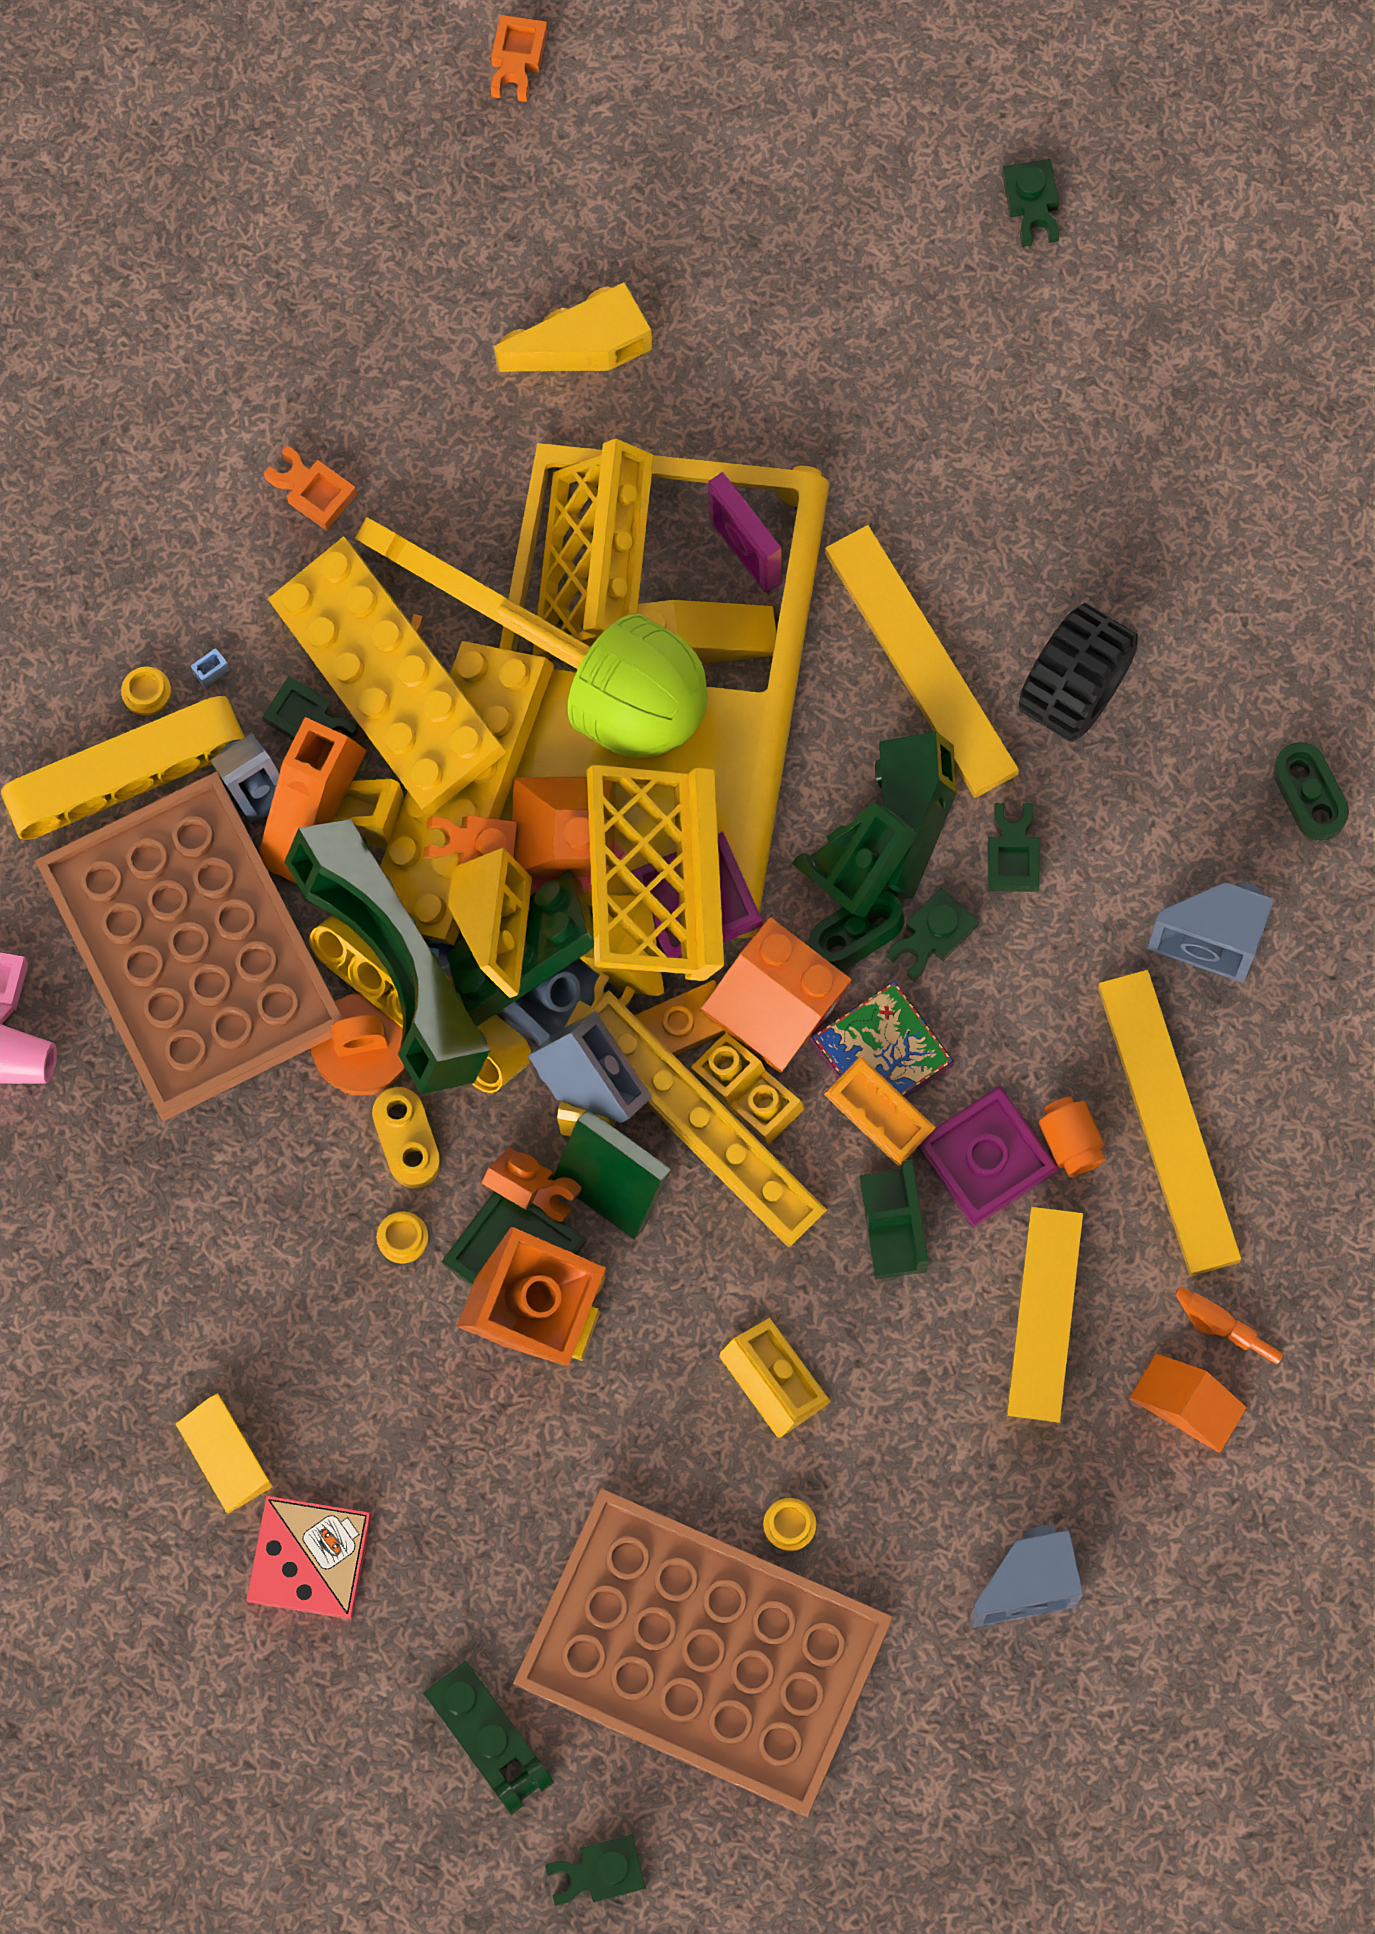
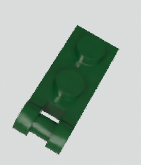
[423,1661,555,1815]

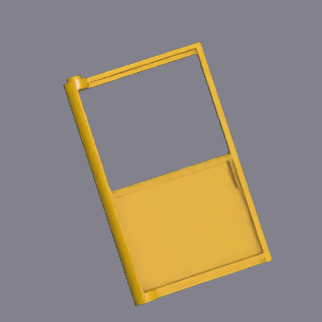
[499,443,830,938]

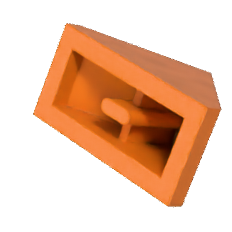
[1129,1353,1247,1453]

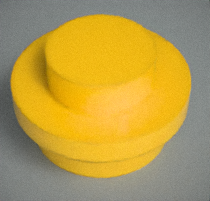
[121,666,172,716]
[376,1211,429,1264]
[763,1498,816,1552]

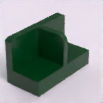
[859,1160,928,1280]

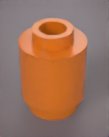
[1038,1096,1106,1177]

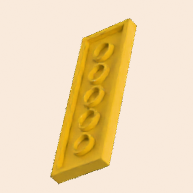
[268,536,508,816]
[380,641,555,946]

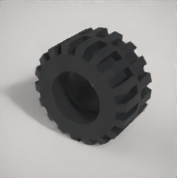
[1019,603,1138,742]

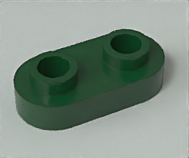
[1273,742,1349,841]
[809,890,905,971]

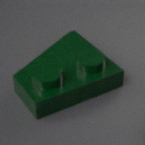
[792,803,919,918]

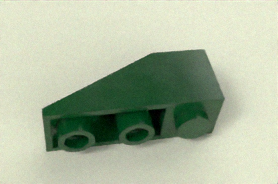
[875,731,957,899]

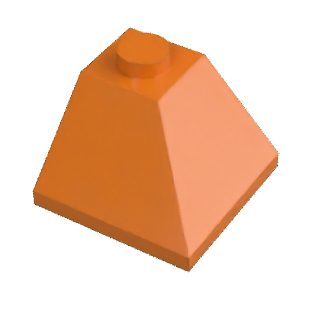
[512,777,616,878]
[457,1227,606,1366]

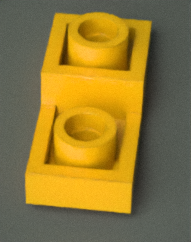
[690,1032,805,1144]

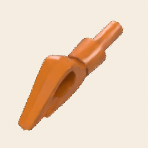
[1175,1286,1283,1365]

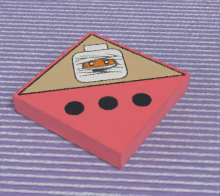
[246,1496,372,1620]

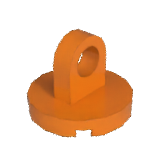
[311,994,406,1095]

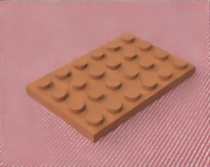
[34,771,343,1122]
[513,1488,893,1818]

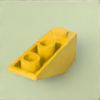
[493,282,653,372]

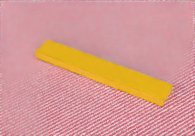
[825,525,1019,798]
[1098,970,1241,1277]
[577,990,827,1248]

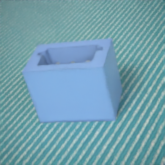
[191,648,230,688]

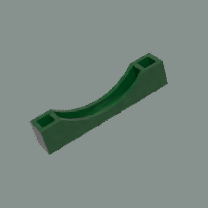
[284,819,490,1095]

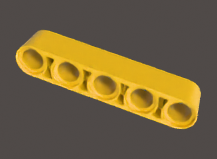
[1,696,245,840]
[309,915,531,1093]

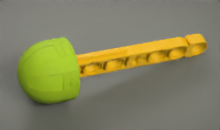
[355,517,708,758]

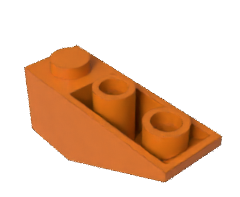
[259,717,367,884]

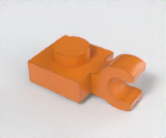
[481,1147,582,1222]

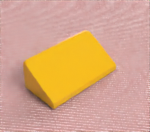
[719,1318,831,1438]
[176,1393,273,1514]

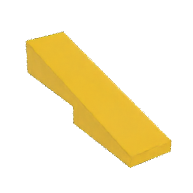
[1006,1207,1083,1423]

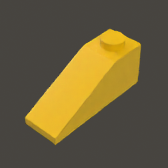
[637,600,777,664]
[448,848,532,998]

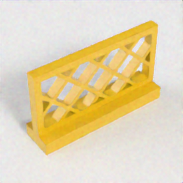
[533,438,654,659]
[587,764,724,981]

